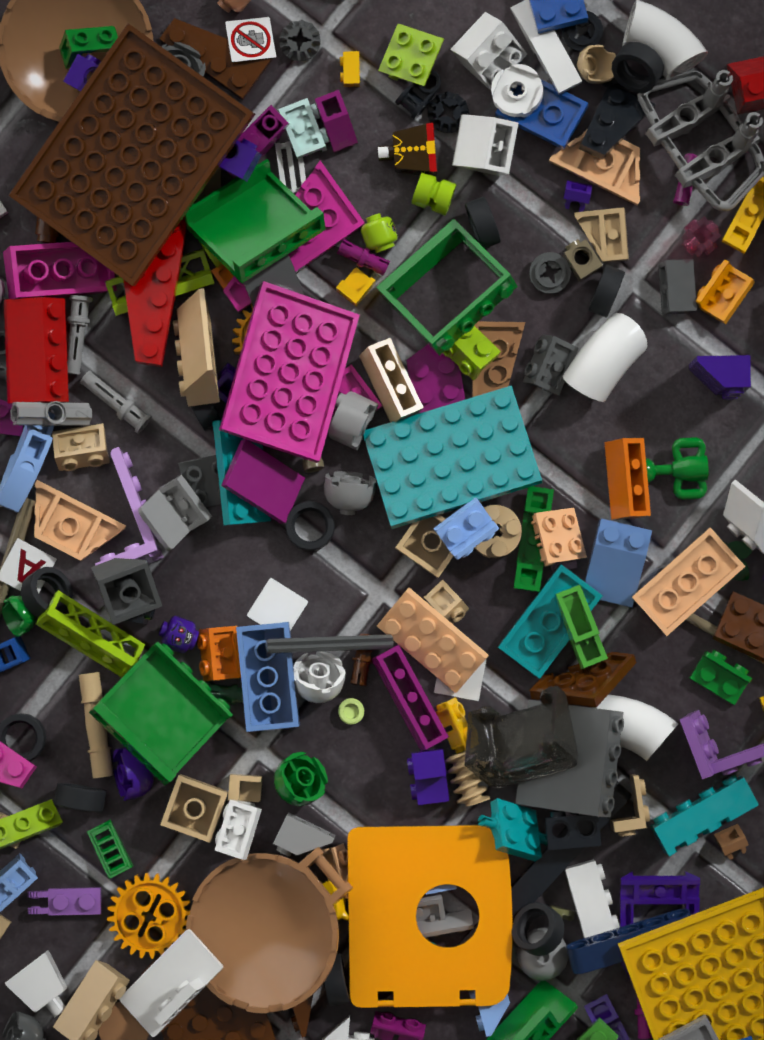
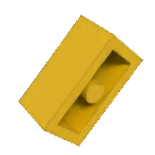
[340,51,360,87]

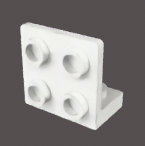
[215,799,262,860]

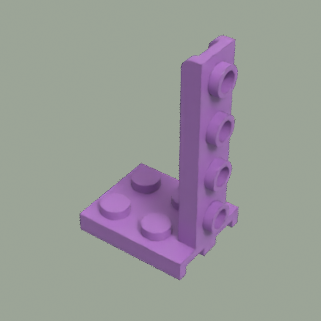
[680,710,764,779]

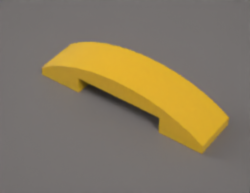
[722,176,764,254]

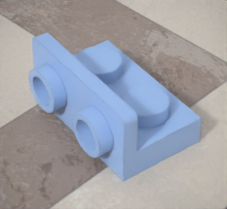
[433,497,499,560]

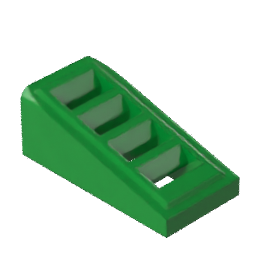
[87,819,134,879]

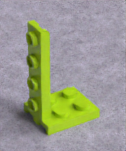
[0,799,63,849]

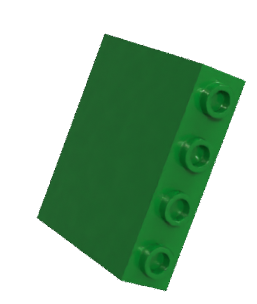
[184,159,326,283]
[89,642,233,785]

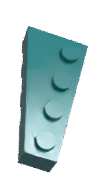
[649,775,759,856]

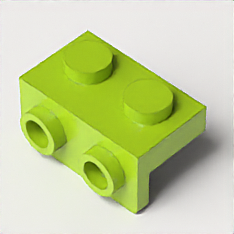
[443,326,501,380]

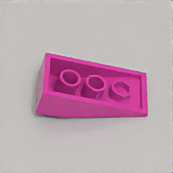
[3,242,117,299]

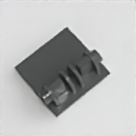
[178,455,221,507]

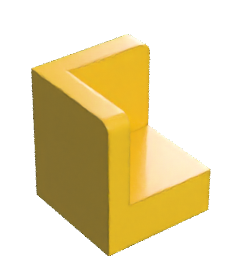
[336,267,376,307]

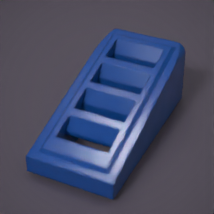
[0,636,30,672]

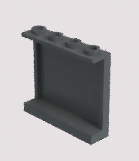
[516,700,624,817]

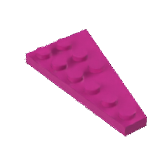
[223,161,365,313]

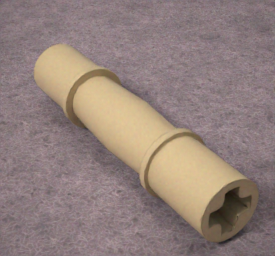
[79,672,114,778]

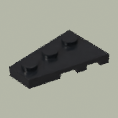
[579,83,656,160]

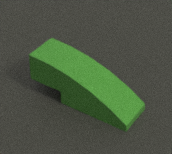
[555,585,608,669]

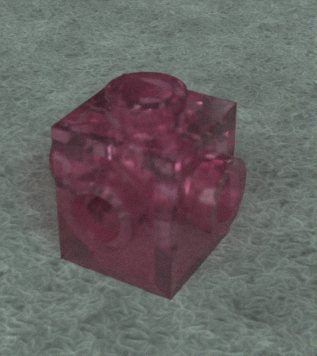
[681,216,721,257]

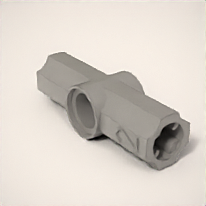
[10,401,92,427]

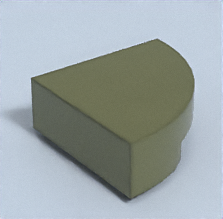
[550,905,576,921]

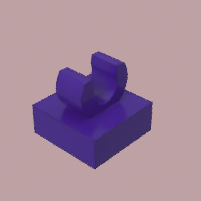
[564,180,592,212]

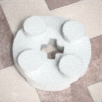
[491,64,543,117]

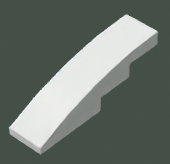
[510,0,582,95]

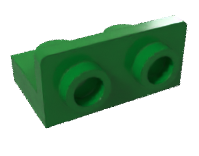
[689,650,752,705]

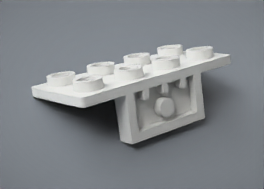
[119,929,224,1037]

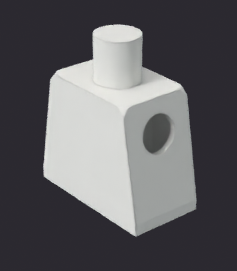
[5,950,67,1018]

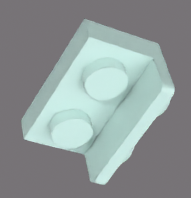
[278,98,329,159]

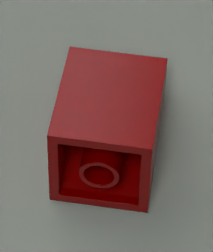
[727,56,764,115]

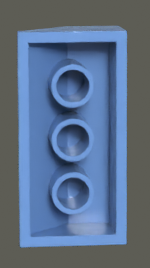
[236,622,300,732]

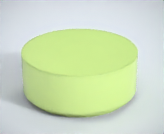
[338,698,364,724]

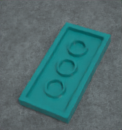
[213,420,271,525]
[498,564,603,679]

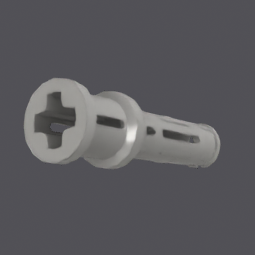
[67,295,93,375]
[80,370,152,434]

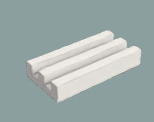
[275,141,306,194]

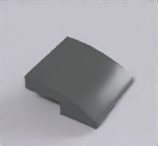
[243,254,304,308]

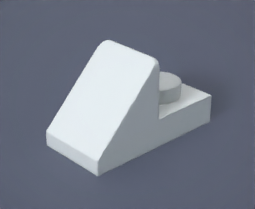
[322,1015,375,1040]

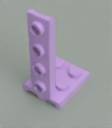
[95,447,164,565]

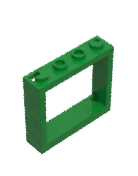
[376,219,518,356]

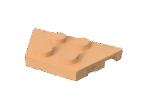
[549,129,640,206]
[34,480,126,561]

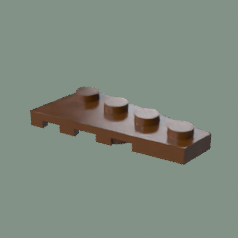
[159,18,273,100]

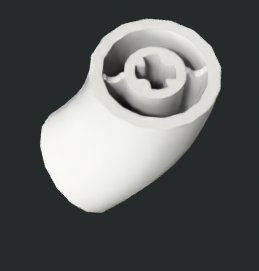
[622,0,708,80]
[563,313,647,402]
[590,695,678,761]

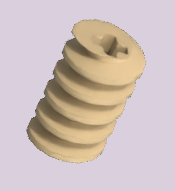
[445,749,490,807]

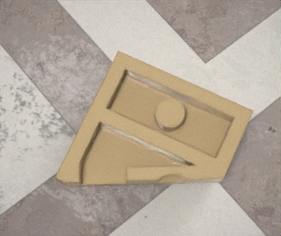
[574,207,629,263]

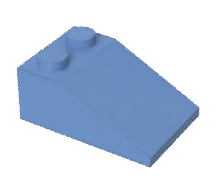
[585,518,652,608]

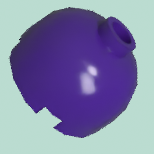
[113,748,155,801]

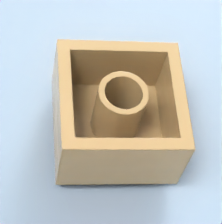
[395,515,453,578]
[161,774,229,843]

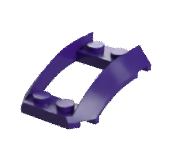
[620,871,700,982]

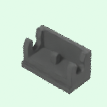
[658,259,697,315]

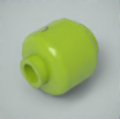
[360,213,398,253]

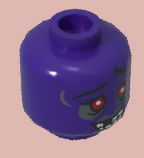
[158,616,199,654]

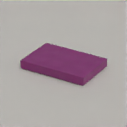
[221,439,305,524]

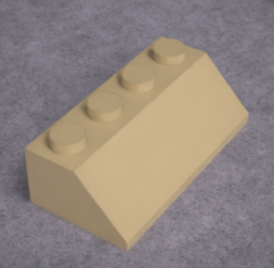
[173,288,220,407]

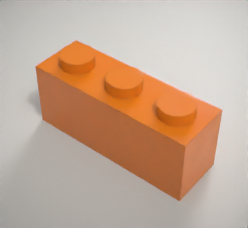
[604,438,651,520]

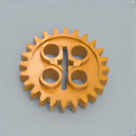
[107,873,191,959]

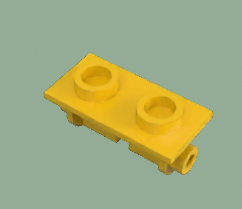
[436,697,477,754]

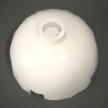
[293,651,345,703]

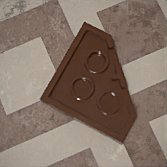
[529,652,636,707]

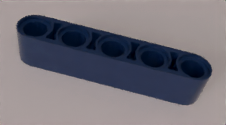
[566,909,691,974]

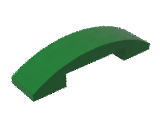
[514,486,554,592]

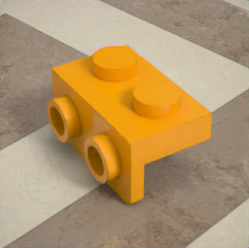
[696,260,755,324]

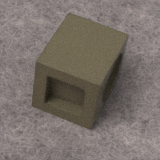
[563,239,603,282]

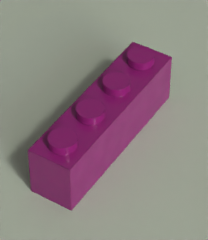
[371,645,449,751]

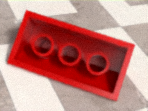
[4,297,69,404]

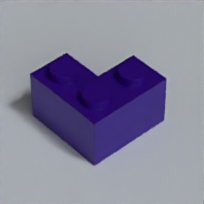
[407,748,449,805]

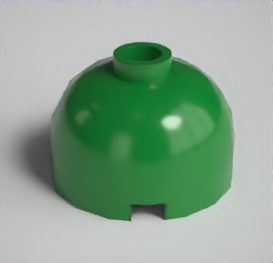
[274,752,328,806]

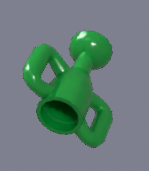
[646,437,709,500]

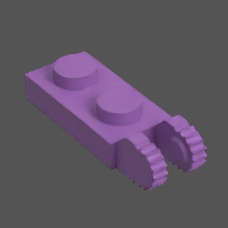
[27,887,102,915]

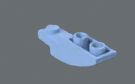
[0,411,55,513]

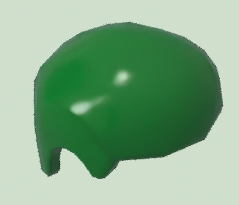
[1,595,36,637]

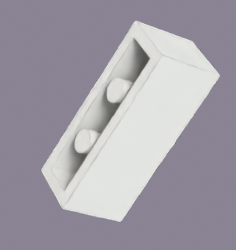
[564,859,620,938]

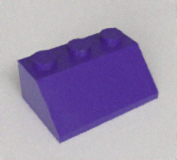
[689,355,751,400]

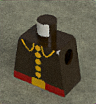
[378,123,437,176]

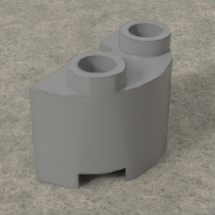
[328,391,379,451]

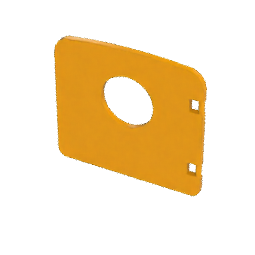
[348,825,512,1008]

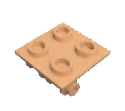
[531,508,587,567]

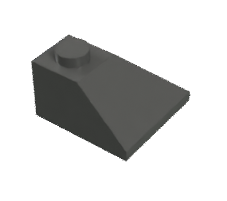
[91,558,162,625]

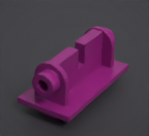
[370,1011,426,1040]

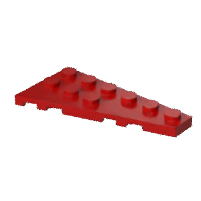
[123,217,187,367]

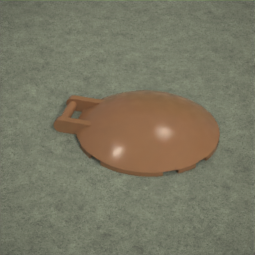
[0,0,153,122]
[186,847,353,1013]

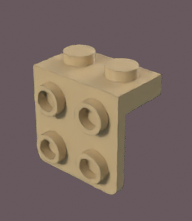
[610,774,650,836]

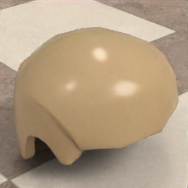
[577,45,616,84]

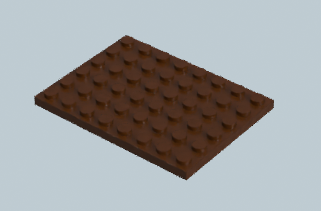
[8,23,255,287]

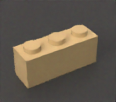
[359,338,423,422]
[53,960,130,1040]

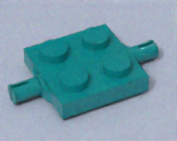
[478,798,547,861]

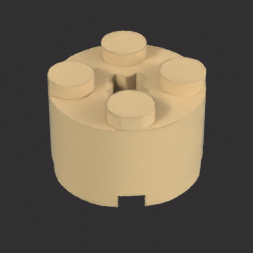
[474,505,522,558]

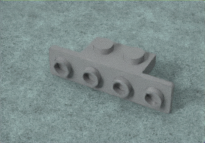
[416,893,474,937]

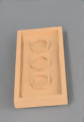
[632,528,746,636]
[377,588,489,693]

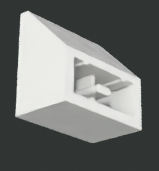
[450,12,527,90]
[452,114,518,176]

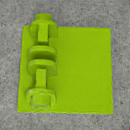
[378,24,444,87]

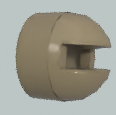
[303,457,324,473]

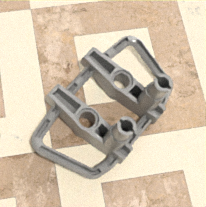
[638,70,764,212]

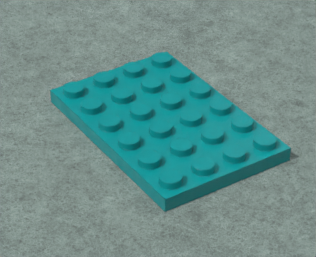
[363,385,542,529]

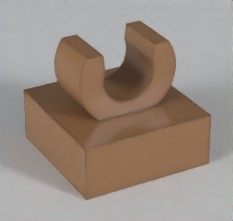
[714,824,749,860]

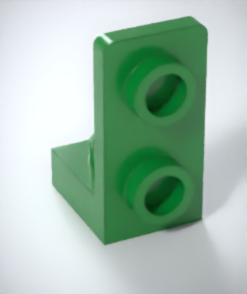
[59,26,118,69]

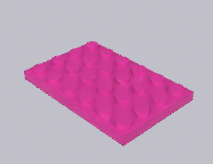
[219,281,360,463]

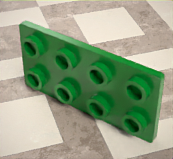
[486,981,578,1040]

